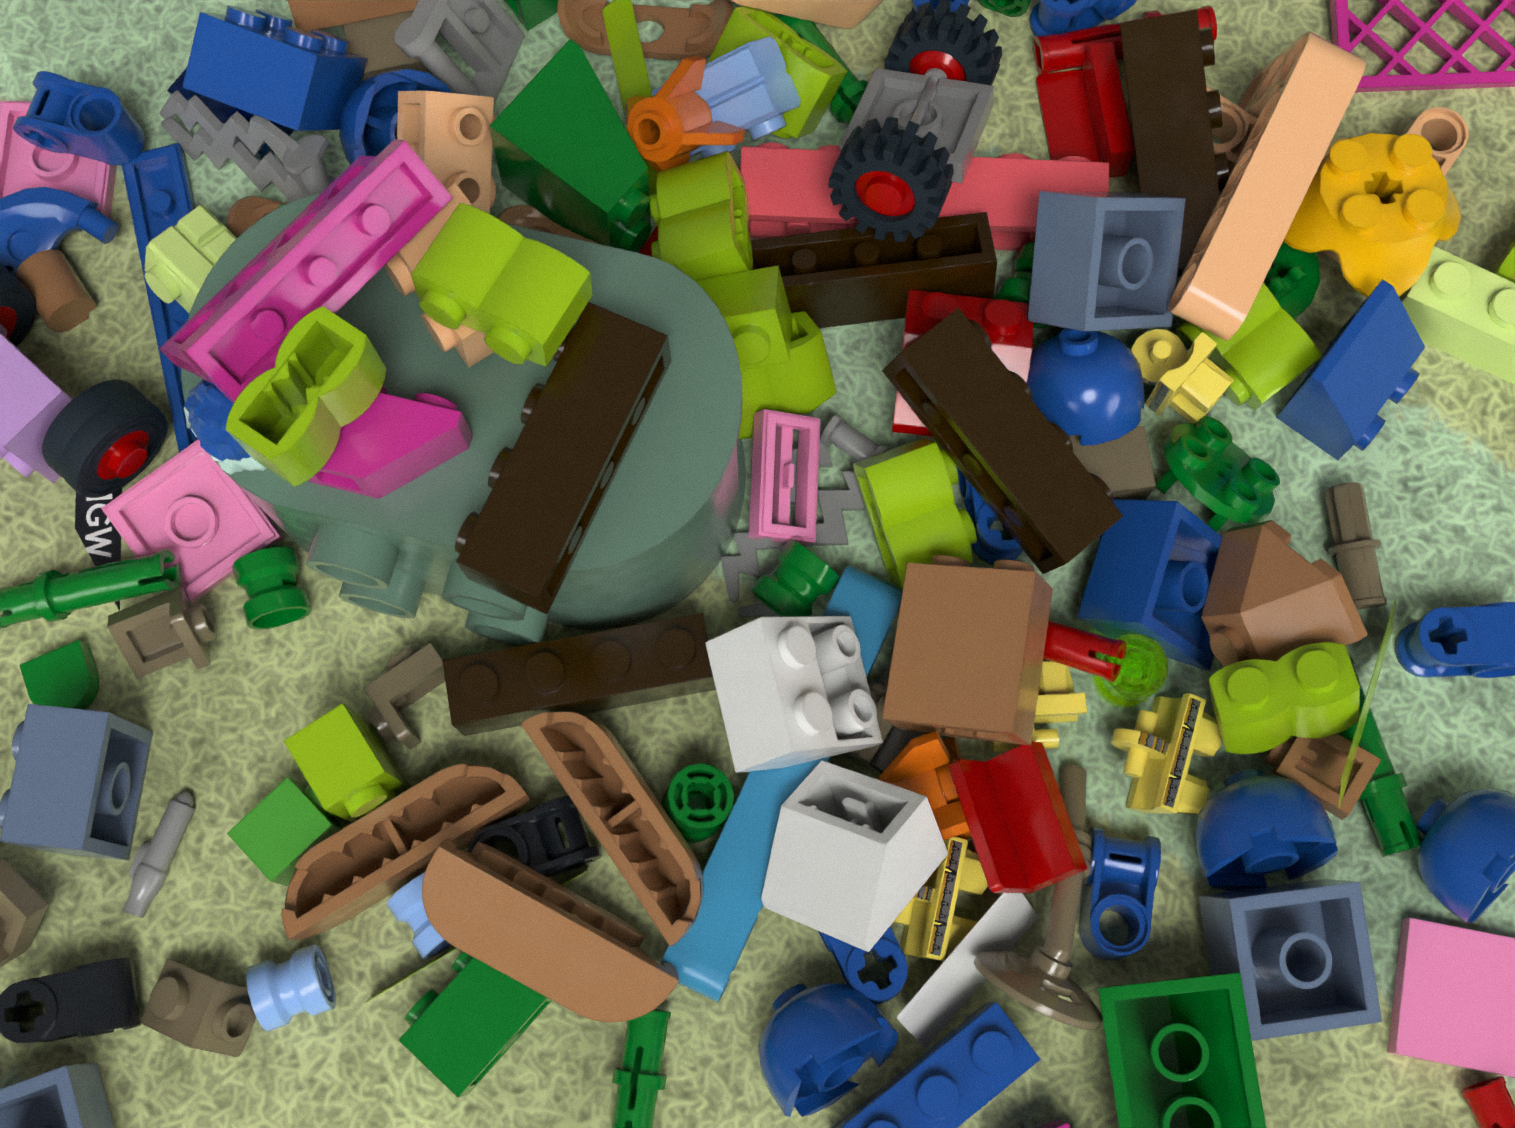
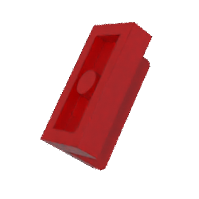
[1035,41,1135,178]
[949,741,1088,893]

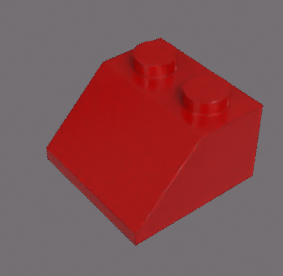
[892,290,1033,437]

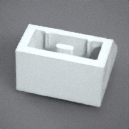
[705,616,883,773]
[761,761,948,952]

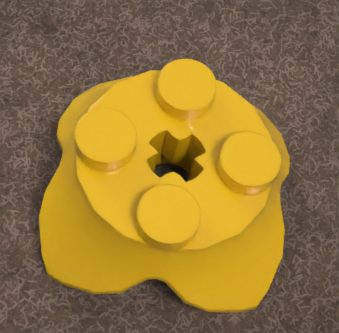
[1283,133,1461,297]

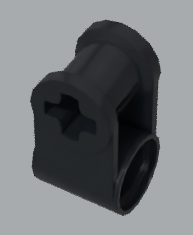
[467,795,602,877]
[0,957,141,1043]

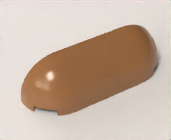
[521,711,704,947]
[281,764,530,940]
[422,839,679,1022]

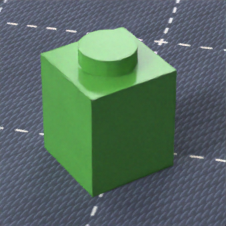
[227,777,343,886]

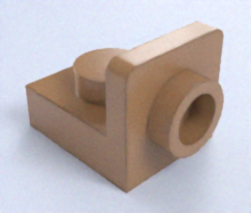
[1264,734,1381,820]

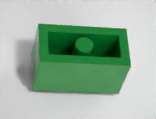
[398,952,552,1097]

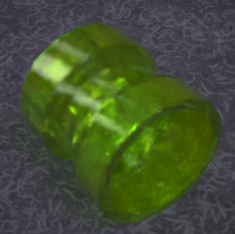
[1092,634,1168,708]

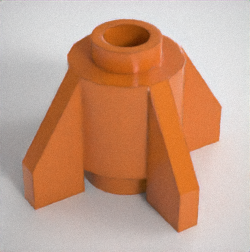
[625,55,745,173]
[876,730,972,840]

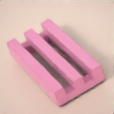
[749,409,820,546]

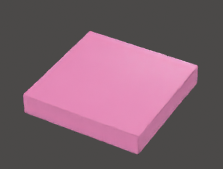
[0,101,117,218]
[101,439,285,603]
[1388,918,1515,1078]

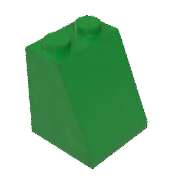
[489,39,652,252]

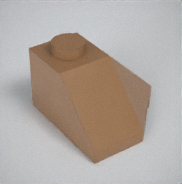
[1201,520,1368,667]

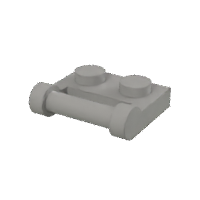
[394,0,525,103]

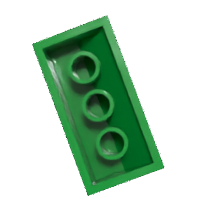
[1097,973,1266,1128]

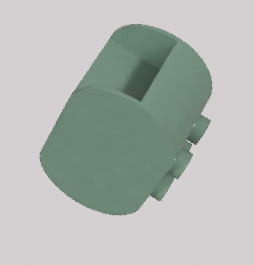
[181,193,746,646]

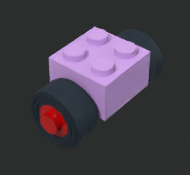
[0,264,168,498]

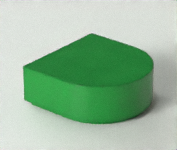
[19,640,99,710]

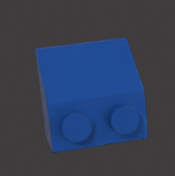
[1276,279,1425,460]
[1077,499,1222,670]

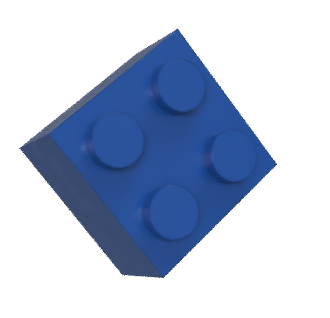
[182,5,367,131]

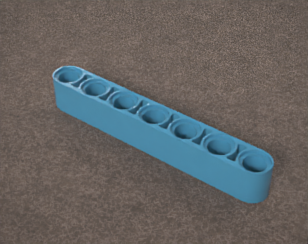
[661,565,903,1002]

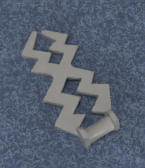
[160,90,336,202]
[721,415,890,617]

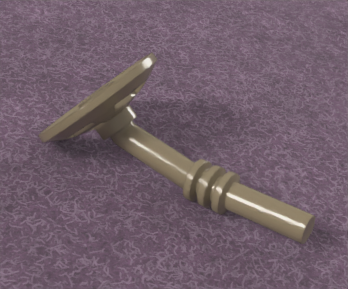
[974,765,1103,1030]

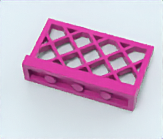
[1329,0,1515,93]
[159,140,453,403]

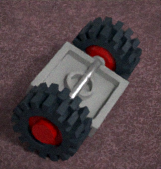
[828,0,1002,242]

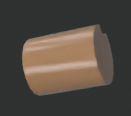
[15,249,96,332]

